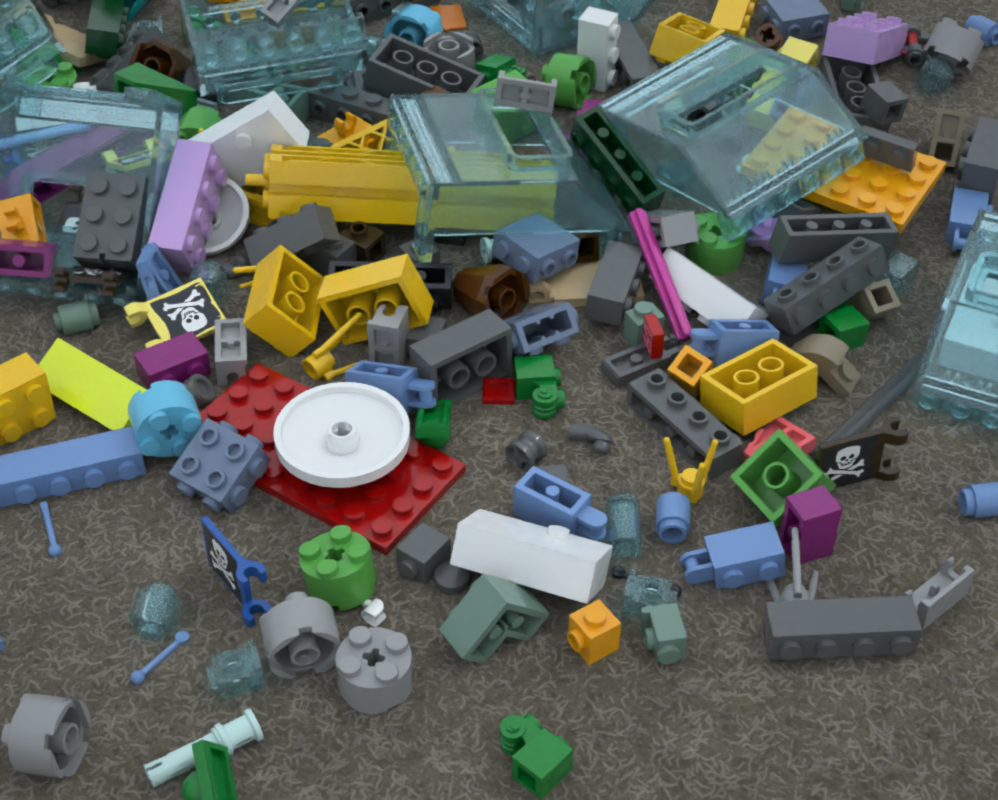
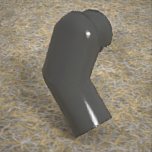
[206,255,251,279]
[569,423,613,454]

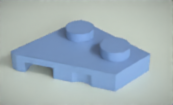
[136,242,183,301]

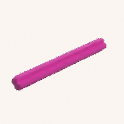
[629,208,692,342]

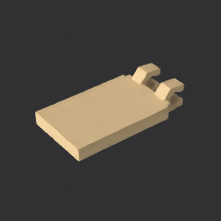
[16,14,109,68]
[527,259,645,307]

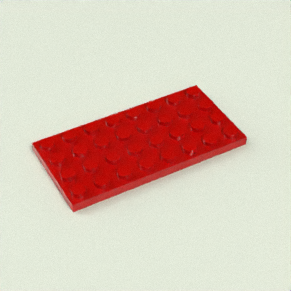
[200,362,466,555]

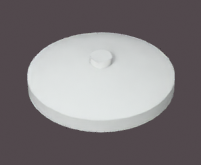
[274,382,410,488]

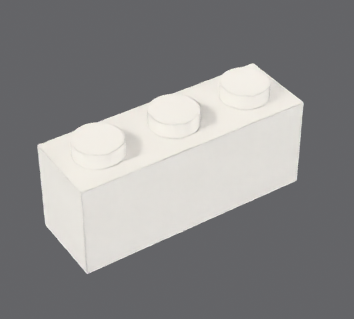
[577,6,621,92]

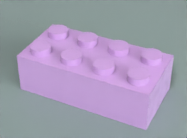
[822,11,909,65]
[148,139,227,275]

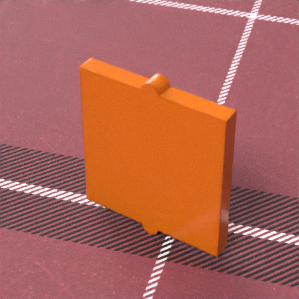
[428,4,467,32]

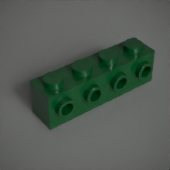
[85,0,129,59]
[570,105,666,213]

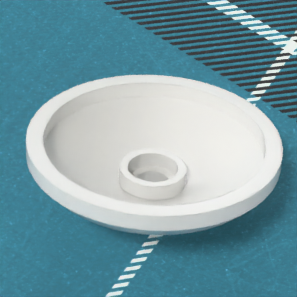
[205,178,250,256]

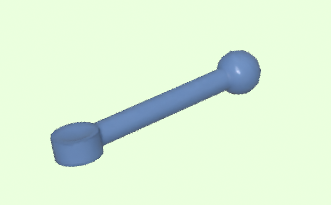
[40,501,62,557]
[130,631,190,685]

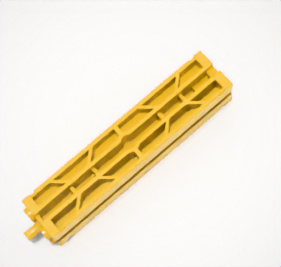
[245,144,557,229]

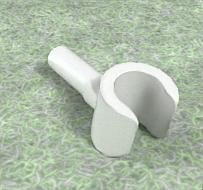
[361,599,386,627]

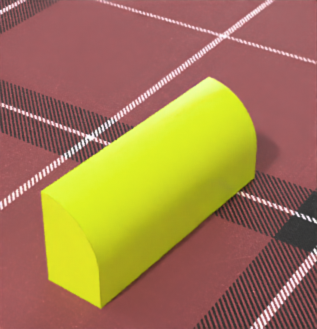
[39,338,147,430]

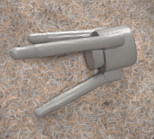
[766,527,819,601]

